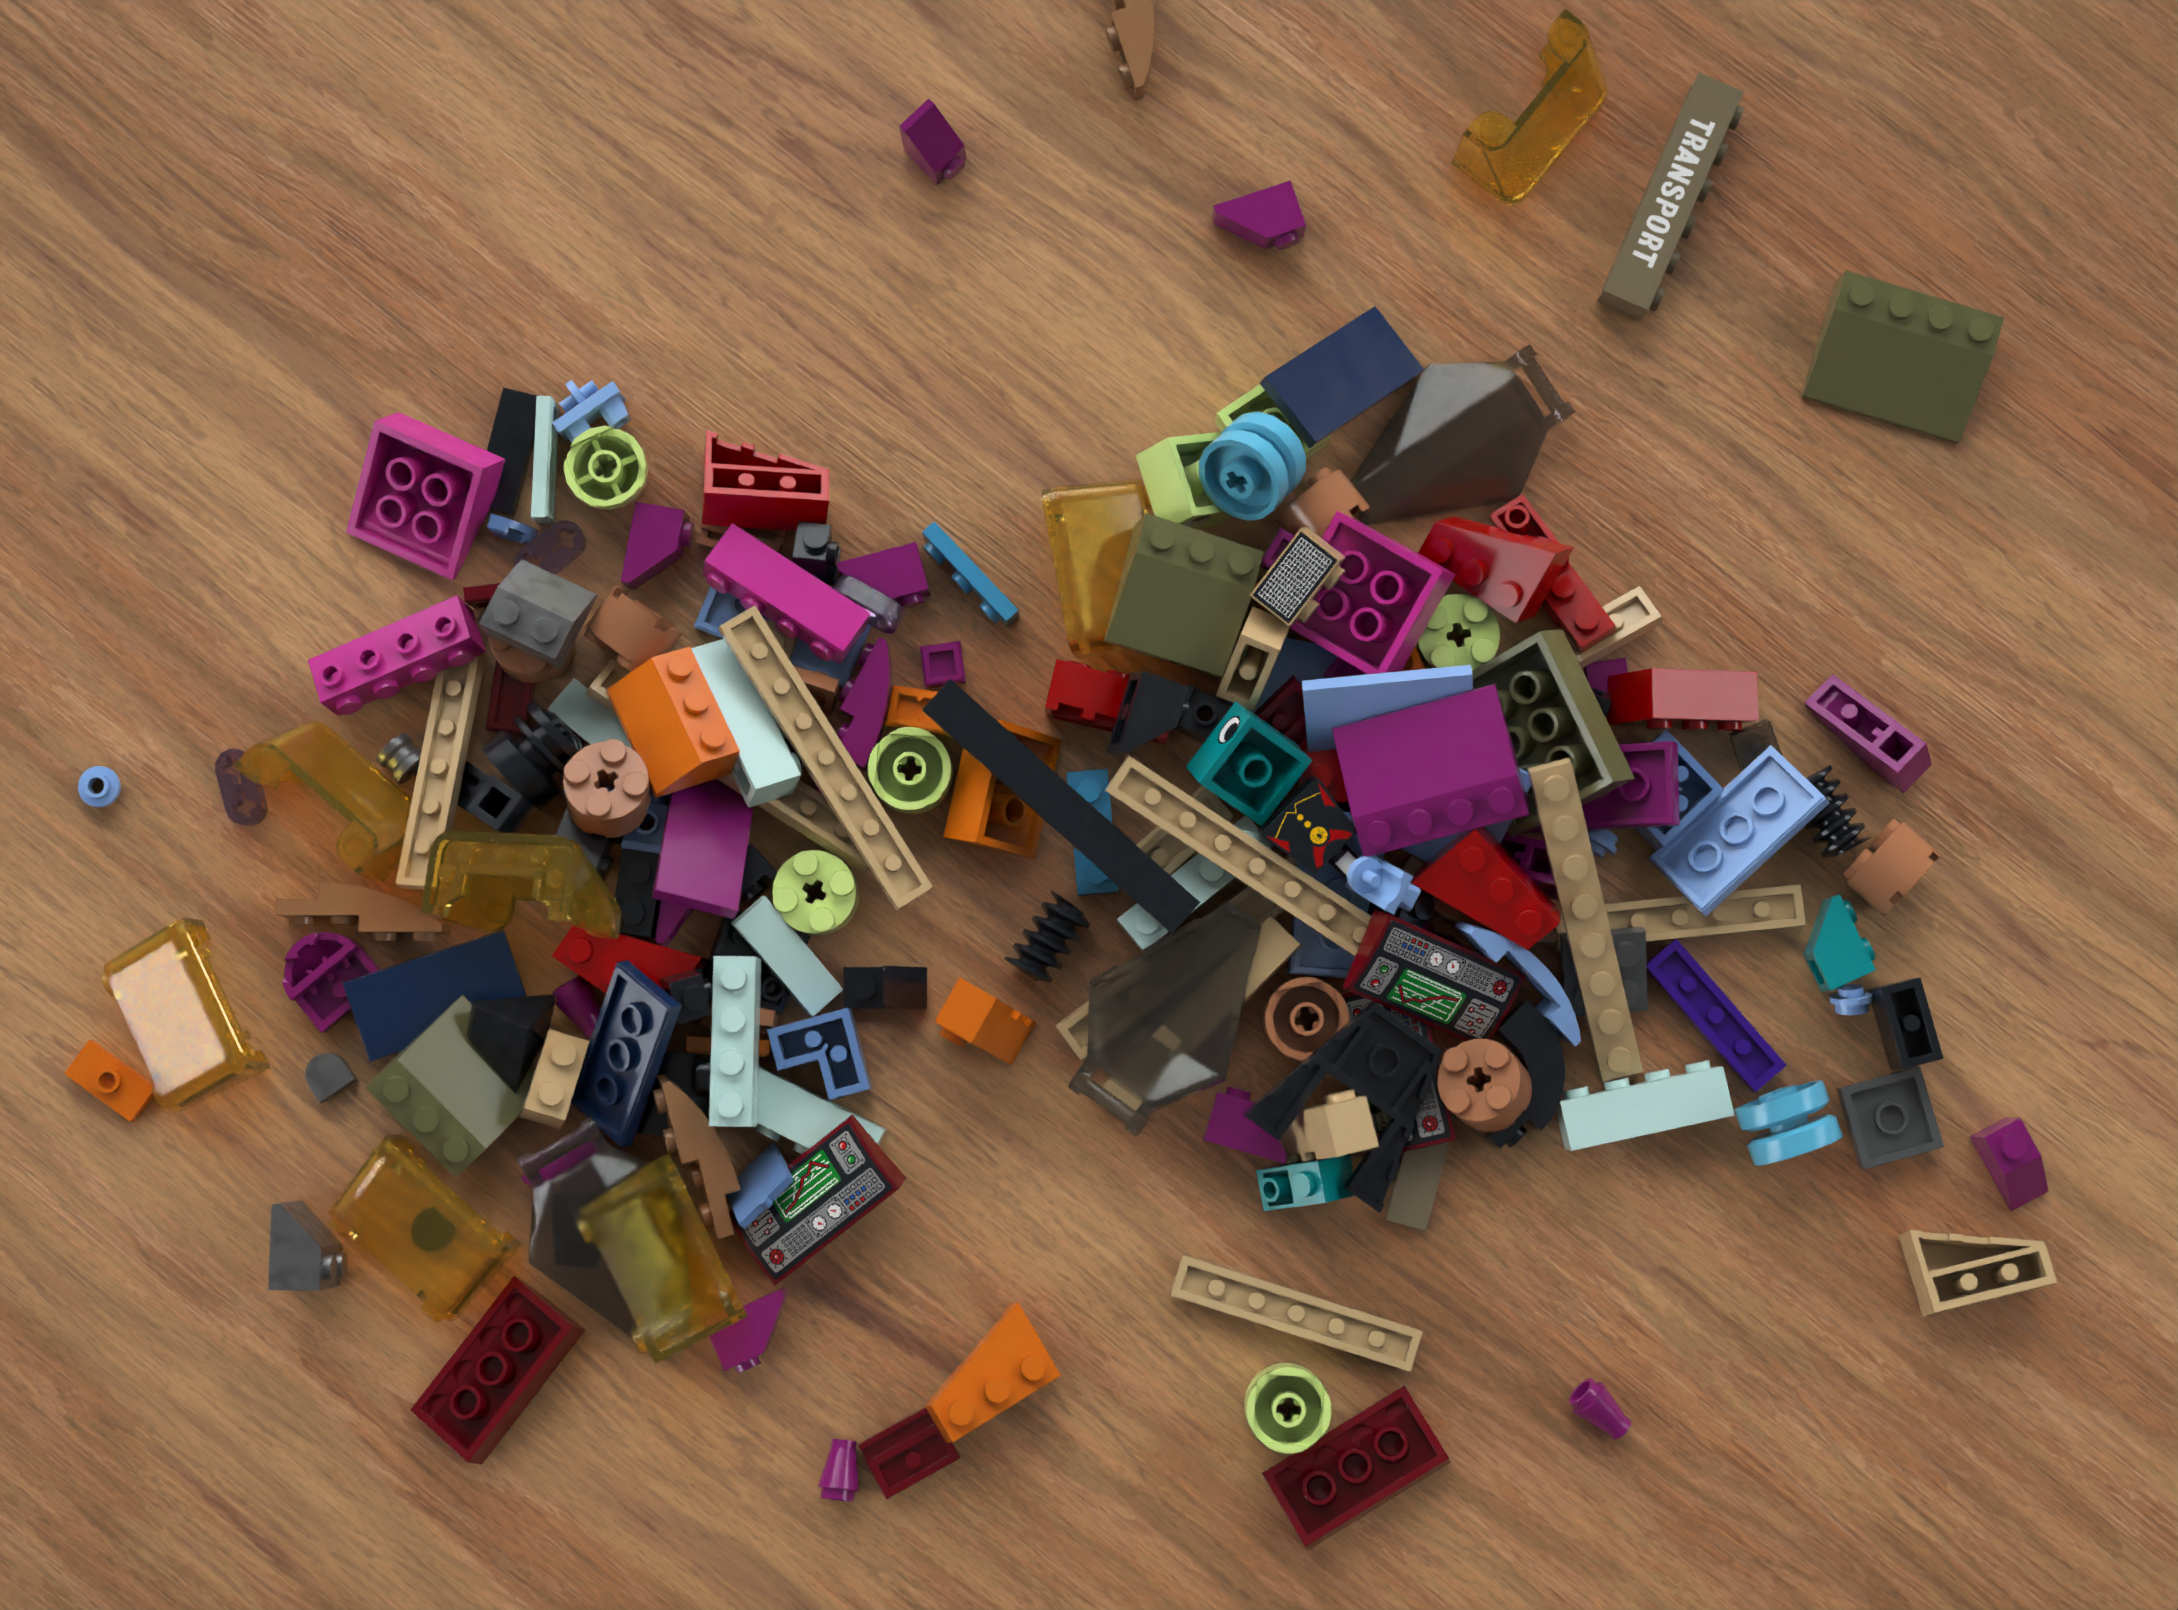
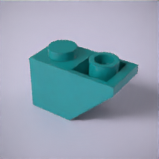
[1803,894,1876,992]
[1256,1154,1355,1211]

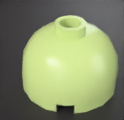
[563,426,648,510]

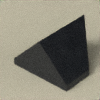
[467,994,555,1094]

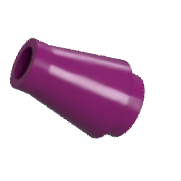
[552,975,600,1039]
[1569,1378,1631,1440]
[818,1439,859,1502]

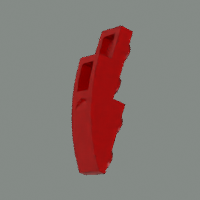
[1489,494,1616,653]

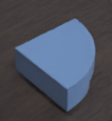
[487,514,538,546]

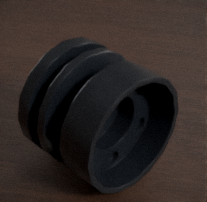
[481,700,584,811]

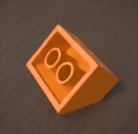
[606,646,740,798]
[943,720,1061,859]

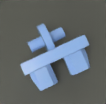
[552,380,631,443]
[1344,852,1421,914]

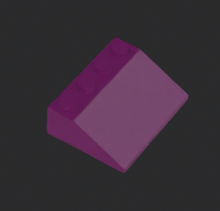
[1332,684,1529,857]

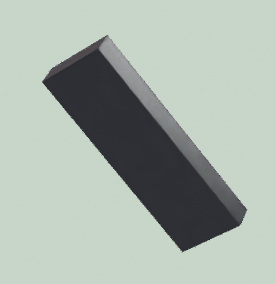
[487,388,537,516]

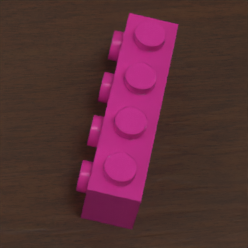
[703,523,871,665]
[308,595,486,716]

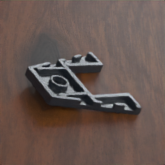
[1243,1001,1443,1213]

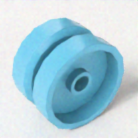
[1199,412,1306,521]
[1734,1080,1843,1166]

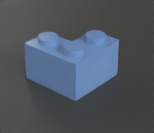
[1634,729,1724,850]
[767,1008,873,1100]

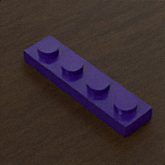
[1646,939,1786,1092]

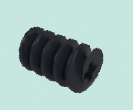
[1805,765,1871,858]
[1004,891,1091,983]

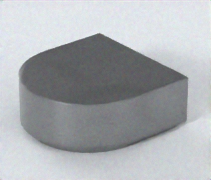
[305,1053,358,1103]

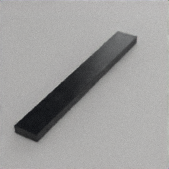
[922,679,1200,934]

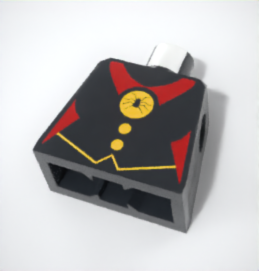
[1257,774,1360,877]

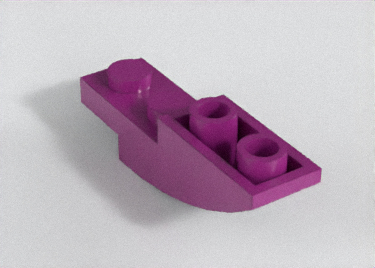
[815,637,892,794]

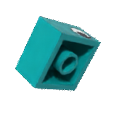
[1186,701,1313,826]

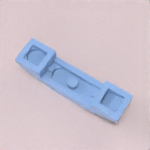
[1455,920,1581,1047]

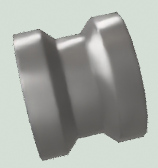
[376,732,422,784]

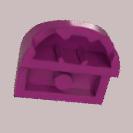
[282,932,381,1033]

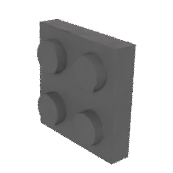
[1560,927,1648,1016]
[1836,1066,1944,1169]

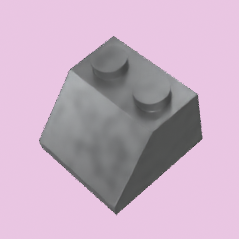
[479,559,597,669]
[268,1201,347,1291]

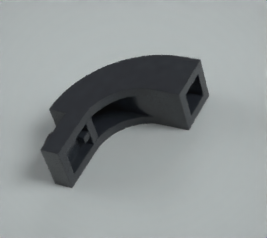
[457,761,536,841]
[1484,1000,1565,1149]

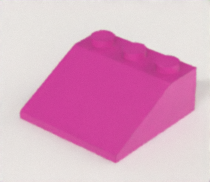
[346,412,505,580]
[1290,510,1456,674]

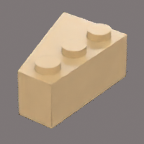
[1281,1090,1379,1164]
[1899,1230,2058,1317]

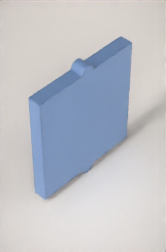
[727,1142,794,1229]

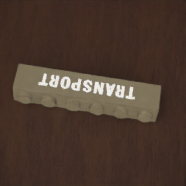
[1597,73,1744,320]

